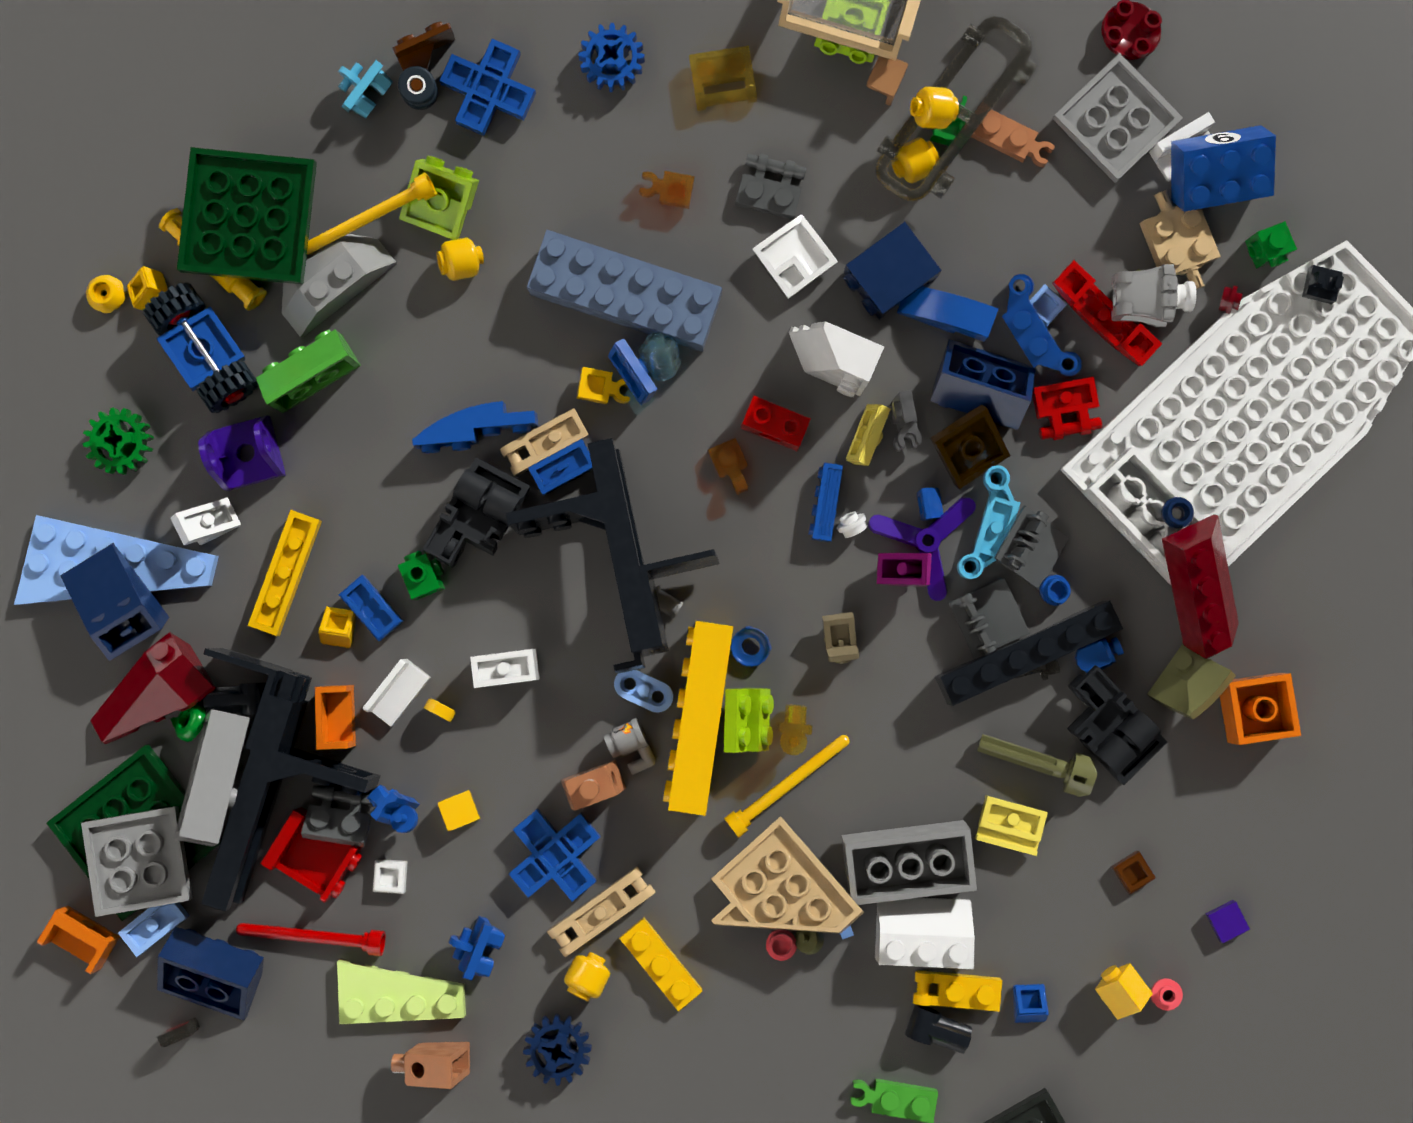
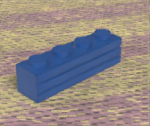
[808,463,843,542]

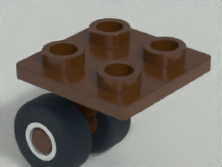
[393,21,455,110]

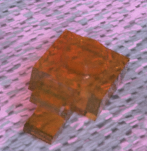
[708,438,748,495]

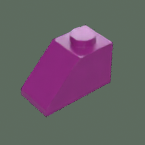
[876,553,932,587]

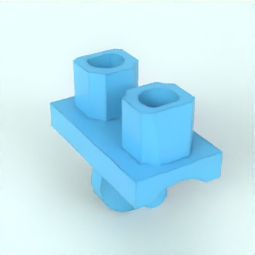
[338,60,393,118]

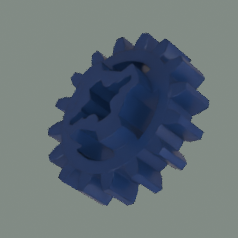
[523,1013,592,1086]

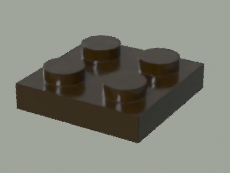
[930,404,1011,489]

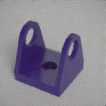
[198,415,286,491]

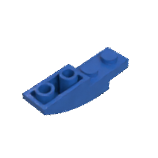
[412,401,538,453]

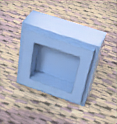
[1030,284,1067,327]

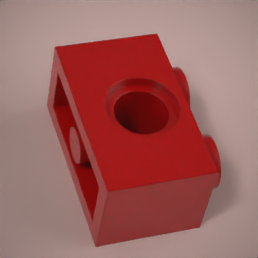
[741,396,811,451]

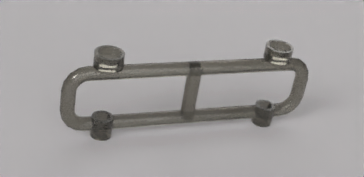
[875,16,1038,201]

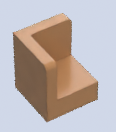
[866,56,909,106]

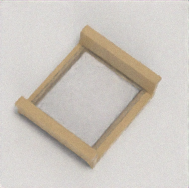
[777,0,921,61]

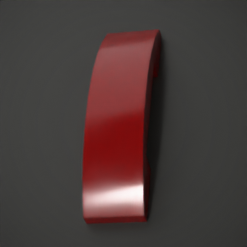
[1052,260,1162,367]

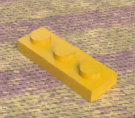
[619,917,702,1012]

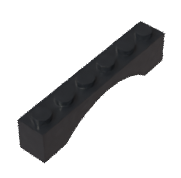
[935,600,1123,706]

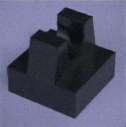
[1302,265,1344,304]

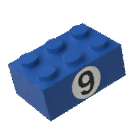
[1171,125,1276,212]

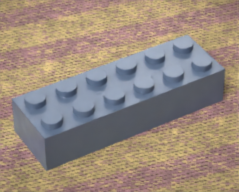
[527,229,722,352]

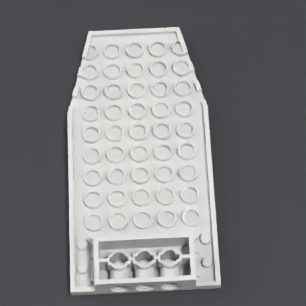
[1060,240,1413,585]

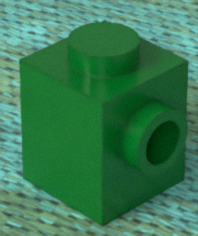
[1245,221,1297,269]
[398,551,445,600]

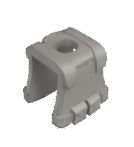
[1111,264,1178,327]

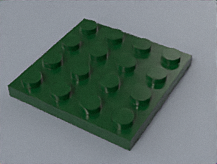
[177,147,317,284]
[46,745,222,921]

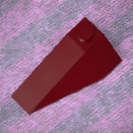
[90,632,216,744]

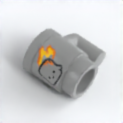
[604,718,656,775]

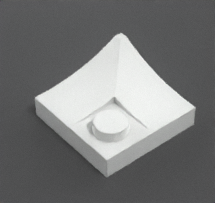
[753,215,838,299]

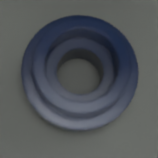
[1161,497,1194,529]

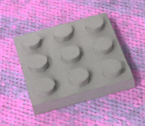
[1052,53,1183,183]
[81,806,193,917]

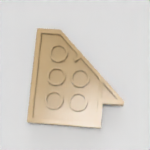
[711,816,864,934]

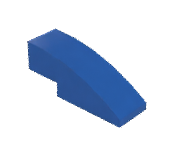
[897,286,999,342]

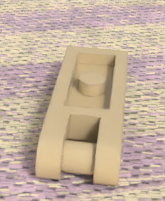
[500,408,589,477]

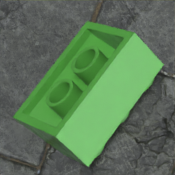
[256,329,361,413]

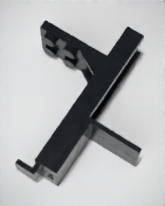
[506,438,720,673]

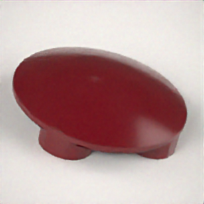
[1101,0,1162,60]

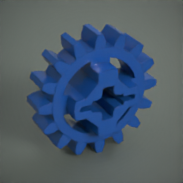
[578,23,645,92]

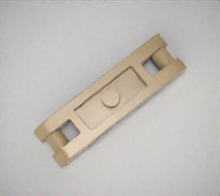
[547,866,655,957]

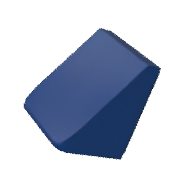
[916,488,944,521]
[1013,984,1049,1023]

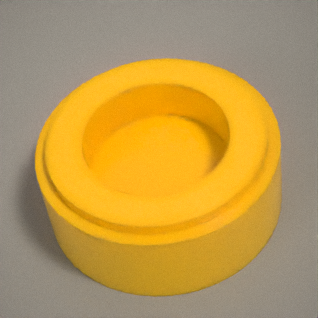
[424,698,456,723]

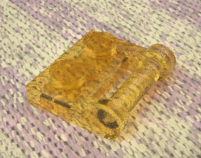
[689,46,757,111]

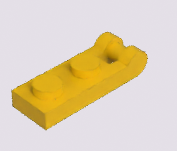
[913,970,1002,1012]

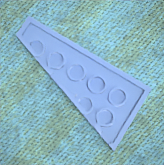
[14,515,219,605]

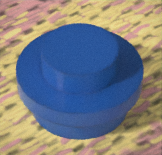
[1040,575,1071,606]

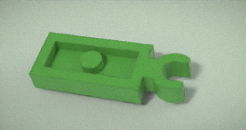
[850,1078,938,1123]

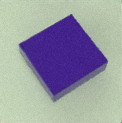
[1205,900,1250,943]

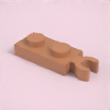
[969,106,1055,167]

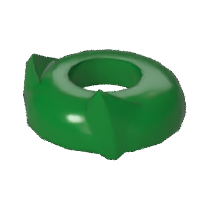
[170,702,206,742]

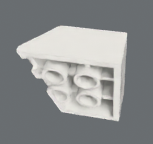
[789,321,884,397]

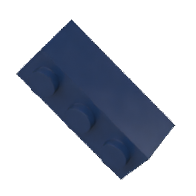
[930,339,1036,430]
[157,926,264,1021]

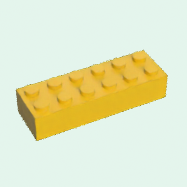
[663,621,733,816]

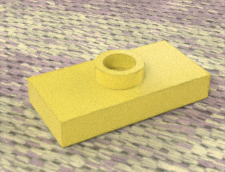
[846,404,891,466]

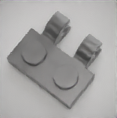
[888,390,922,452]

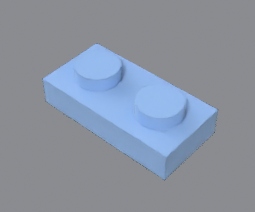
[118,902,190,957]

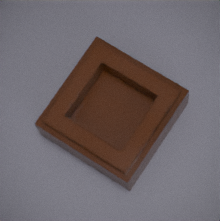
[1111,850,1156,894]

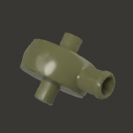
[795,931,824,955]

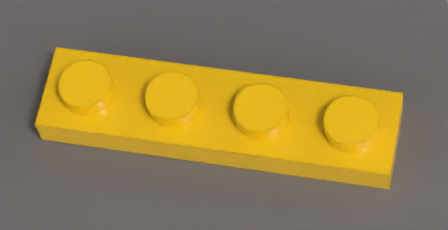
[247,510,322,636]

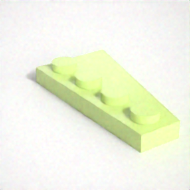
[337,959,466,1024]

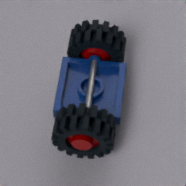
[143,282,258,413]

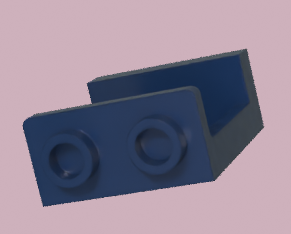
[843,222,942,320]

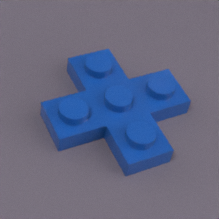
[439,39,536,136]
[509,809,601,902]

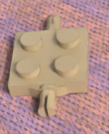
[1140,190,1221,289]

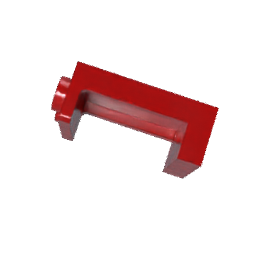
[260,807,363,903]

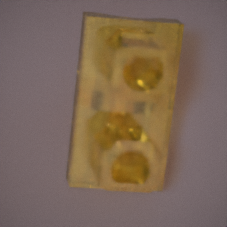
[777,704,812,755]

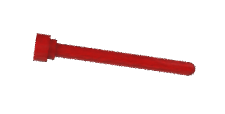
[236,923,386,956]

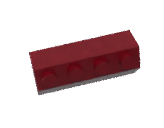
[1162,514,1239,659]

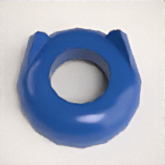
[731,626,772,667]

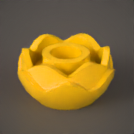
[86,275,125,313]

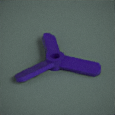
[868,497,976,601]

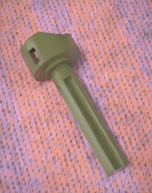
[977,734,1098,797]

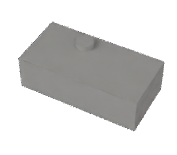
[174,709,250,847]
[841,820,977,905]

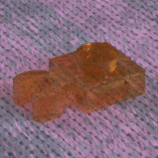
[639,171,695,209]

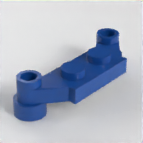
[1002,274,1083,376]

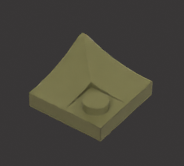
[1147,645,1236,720]

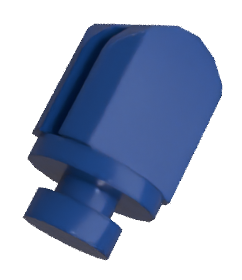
[1075,637,1124,673]

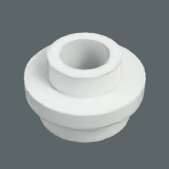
[837,511,867,538]

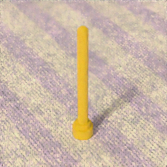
[307,173,437,255]
[724,735,850,838]

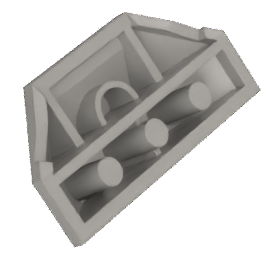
[282,234,397,338]

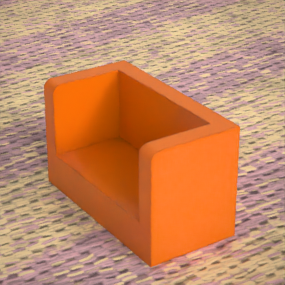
[315,685,356,750]
[37,905,120,975]

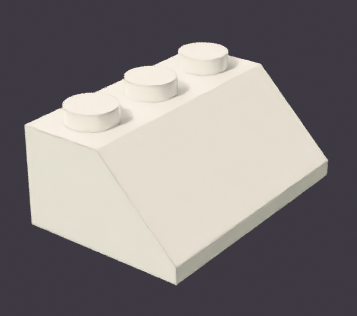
[875,897,975,969]

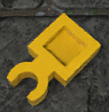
[576,367,630,404]

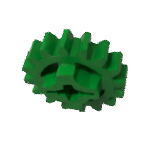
[82,407,154,475]

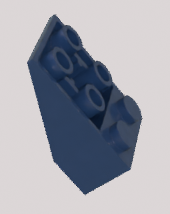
[60,543,170,661]

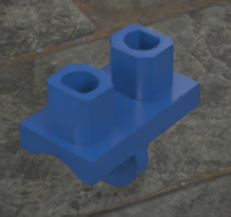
[367,785,420,833]
[449,916,505,980]

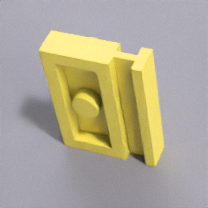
[974,795,1048,856]

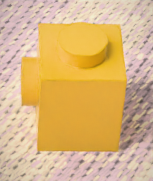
[1095,963,1152,1020]

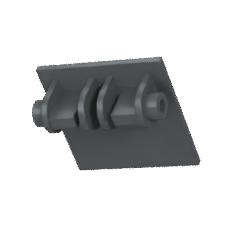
[994,506,1069,590]
[949,578,1030,658]

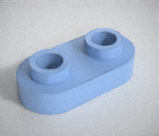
[614,670,673,713]

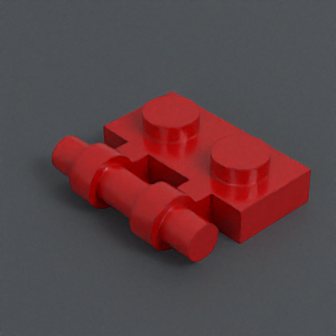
[1032,377,1102,441]

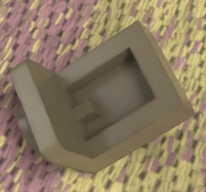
[822,612,860,664]

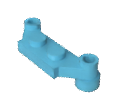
[957,465,1021,579]

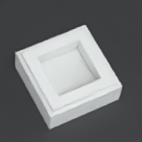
[373,859,408,894]

